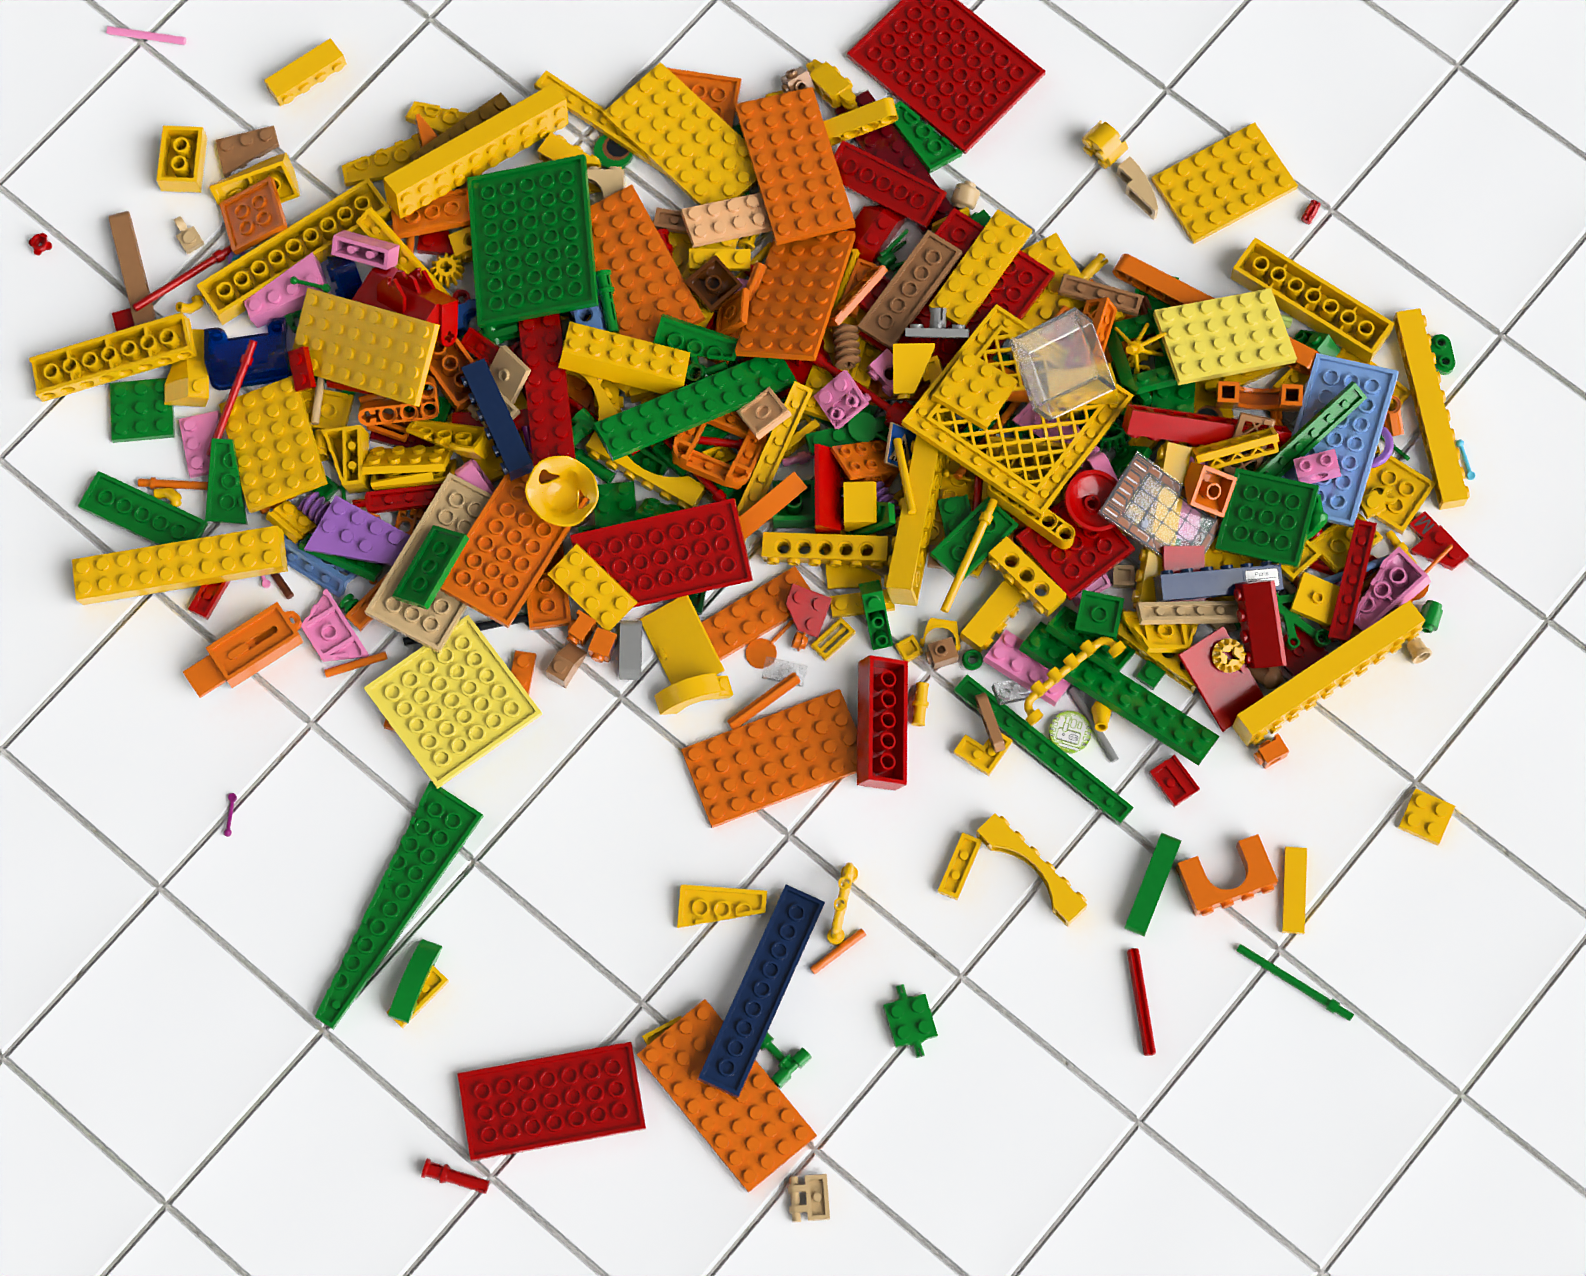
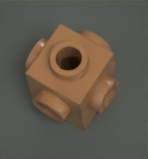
[780,66,815,93]

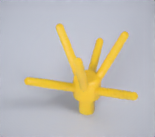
[1114,323,1166,374]

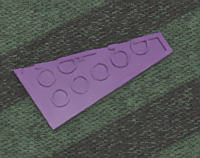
[304,495,411,566]

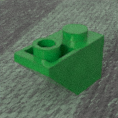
[1294,330,1341,357]

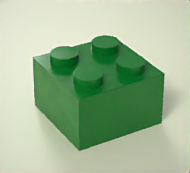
[773,480,815,528]

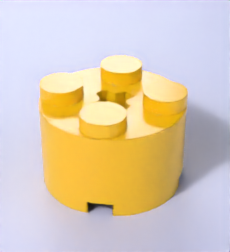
[1082,120,1128,169]

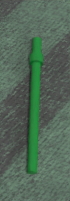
[1236,944,1354,1022]

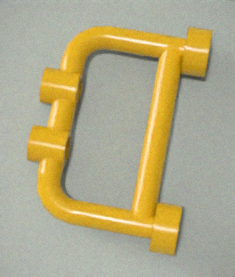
[827,862,858,946]

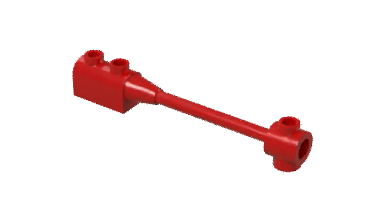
[788,352,913,428]

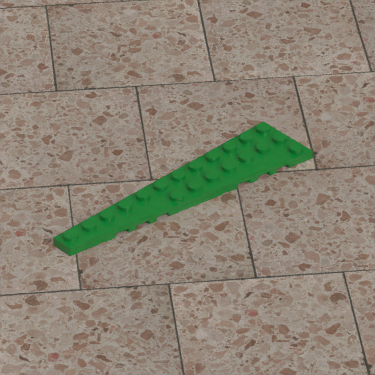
[315,781,484,1030]

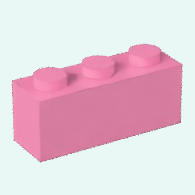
[331,230,400,270]

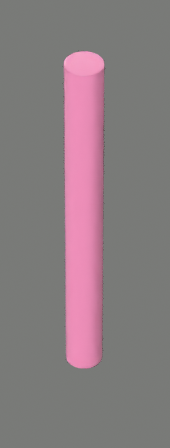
[107,26,186,45]

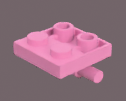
[814,370,871,429]

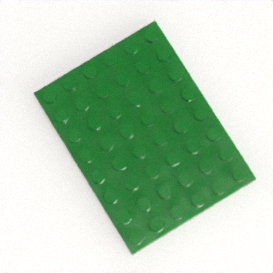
[467,154,599,328]

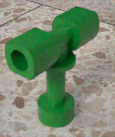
[760,1032,812,1089]

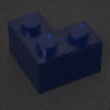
[326,255,362,300]

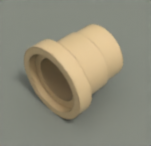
[1406,637,1432,664]

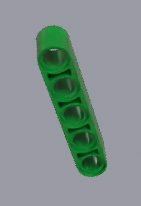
[1124,832,1182,937]

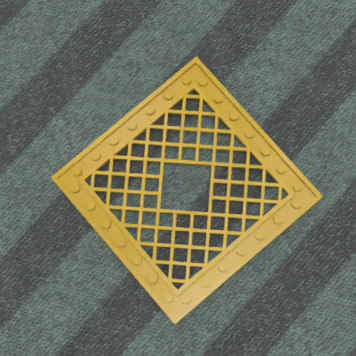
[901,304,1134,518]

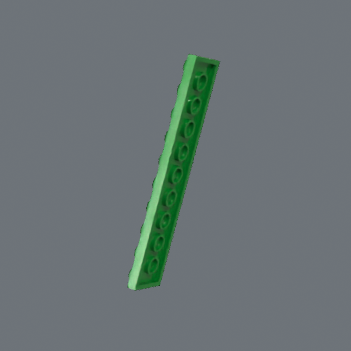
[593,357,797,461]
[1019,621,1220,766]

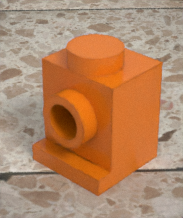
[566,609,597,647]
[1253,733,1289,769]

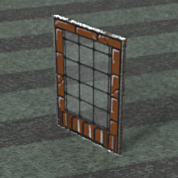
[1097,451,1223,559]

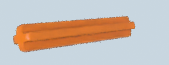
[727,672,801,729]

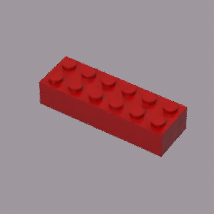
[857,655,908,791]

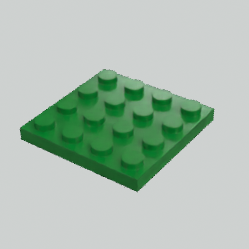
[1215,468,1320,568]

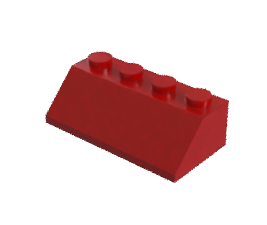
[814,444,845,535]
[1234,579,1287,669]

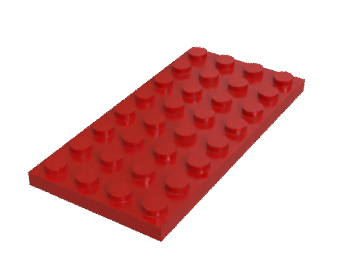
[570,498,753,617]
[457,1042,646,1162]

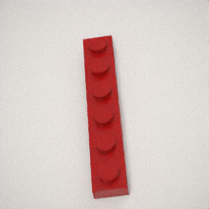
[1328,519,1377,643]

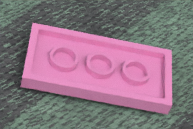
[983,630,1071,706]

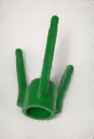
[876,229,909,271]

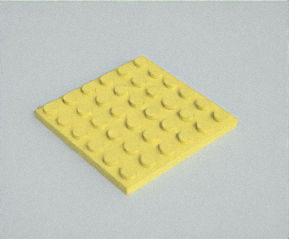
[364,615,542,789]

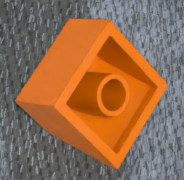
[1184,462,1237,518]

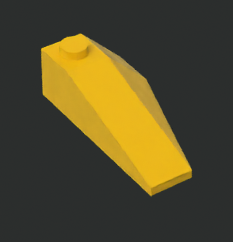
[164,329,209,407]

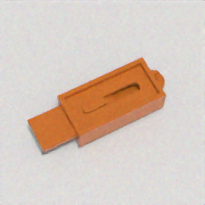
[183,602,303,698]

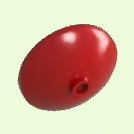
[1064,470,1125,532]

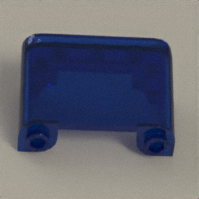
[204,317,292,390]

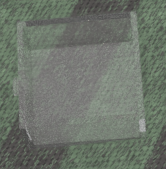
[1009,307,1116,421]

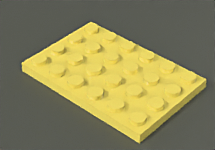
[1153,288,1297,385]

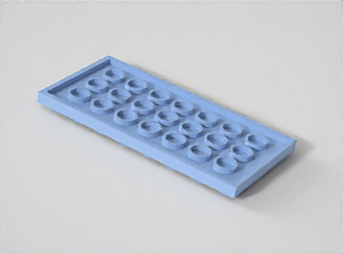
[1281,353,1399,528]

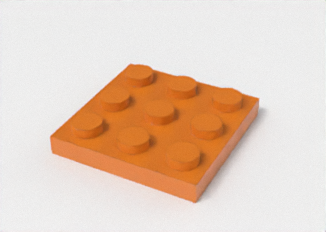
[219,176,288,255]

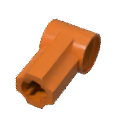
[1384,396,1404,436]

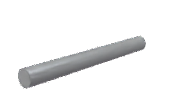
[1069,687,1119,763]

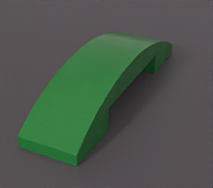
[388,939,443,1024]

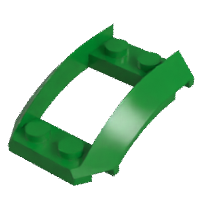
[1106,308,1177,395]

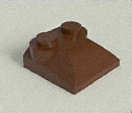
[684,255,743,313]

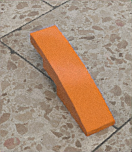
[739,472,808,540]

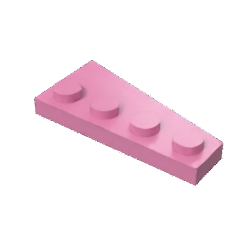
[1012,391,1101,457]

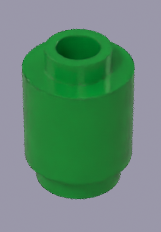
[1420,600,1443,633]

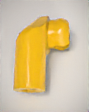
[175,295,204,314]

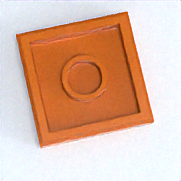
[716,287,750,336]

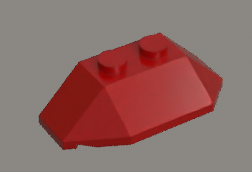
[847,206,907,264]

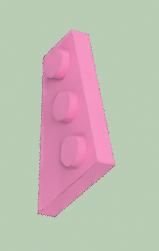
[178,410,220,478]

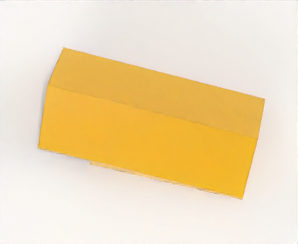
[370,459,458,491]

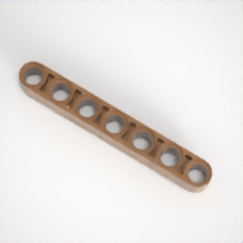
[108,211,157,326]

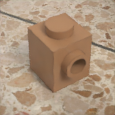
[925,637,959,670]

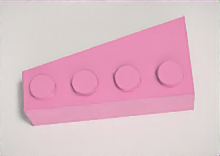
[244,252,331,328]

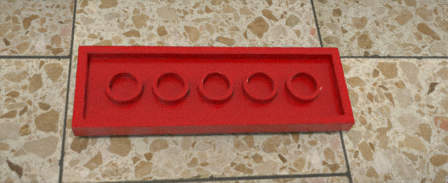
[834,140,947,229]

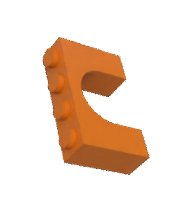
[1215,381,1303,412]
[1176,834,1278,916]

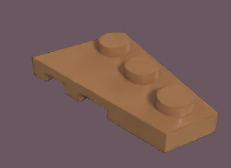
[215,125,279,178]

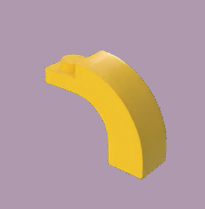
[654,673,733,715]

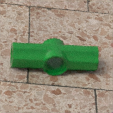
[461,321,520,352]

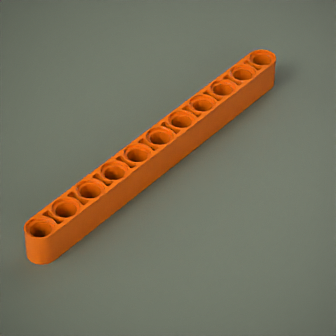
[1112,253,1318,375]

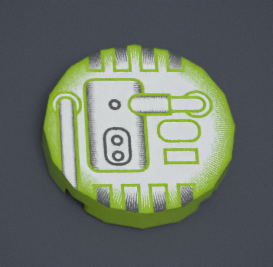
[1049,711,1092,754]

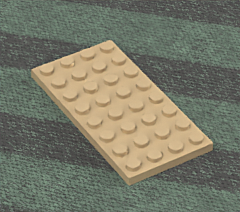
[365,472,492,654]

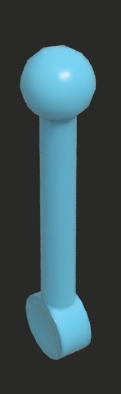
[1456,439,1475,480]

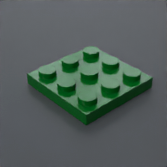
[110,378,175,443]

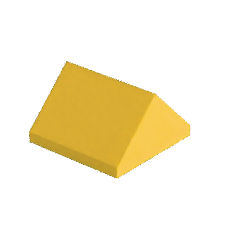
[843,481,877,532]

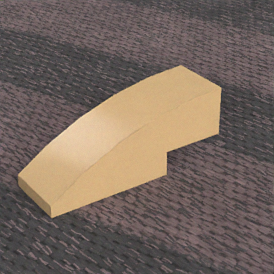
[1117,156,1158,220]

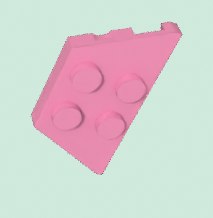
[301,589,369,662]

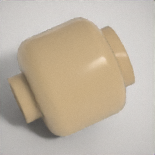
[951,181,980,210]

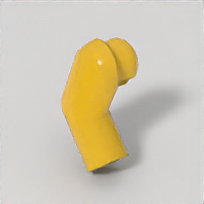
[154,488,182,507]

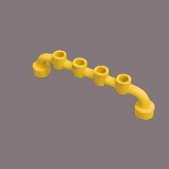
[1024,637,1126,726]

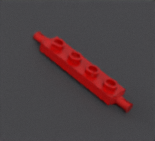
[352,483,442,514]

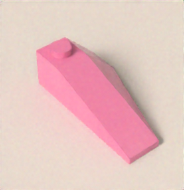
[1354,547,1431,631]

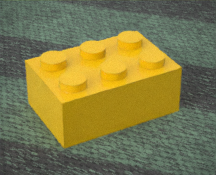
[156,126,207,192]

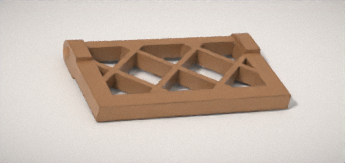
[1222,412,1276,474]

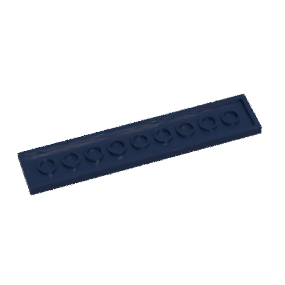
[697,884,825,1098]

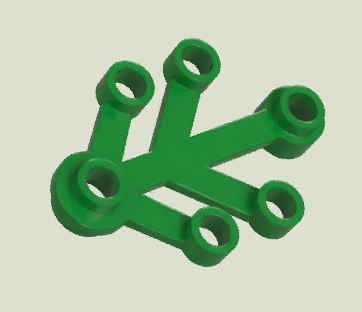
[1276,593,1331,650]

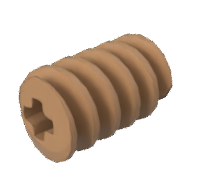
[832,323,861,370]

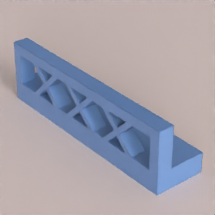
[284,535,357,598]

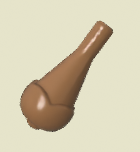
[1241,667,1284,689]

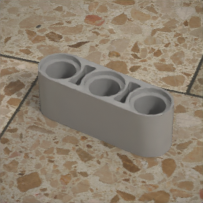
[619,621,642,680]

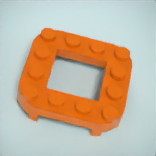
[671,411,769,490]

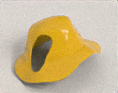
[525,456,599,527]

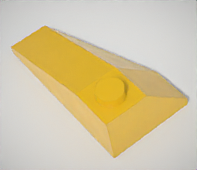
[209,152,300,205]
[406,420,493,460]

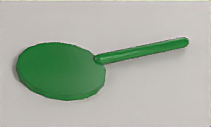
[848,412,888,442]

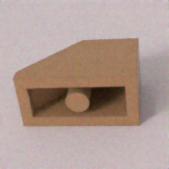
[546,642,588,688]

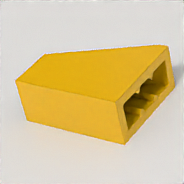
[893,343,935,400]

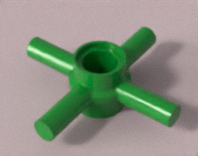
[685,356,728,384]

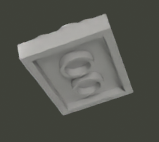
[905,308,970,339]

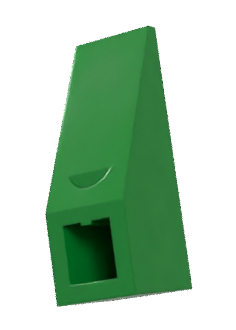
[858,580,893,650]

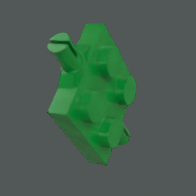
[883,984,938,1058]

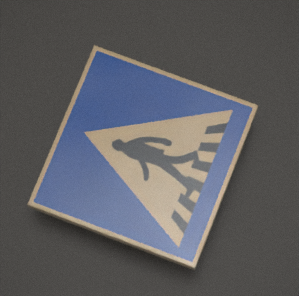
[884,422,916,473]

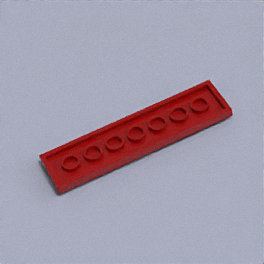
[518,313,576,467]

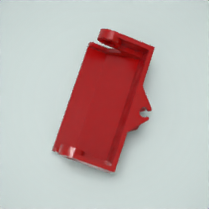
[352,267,458,347]

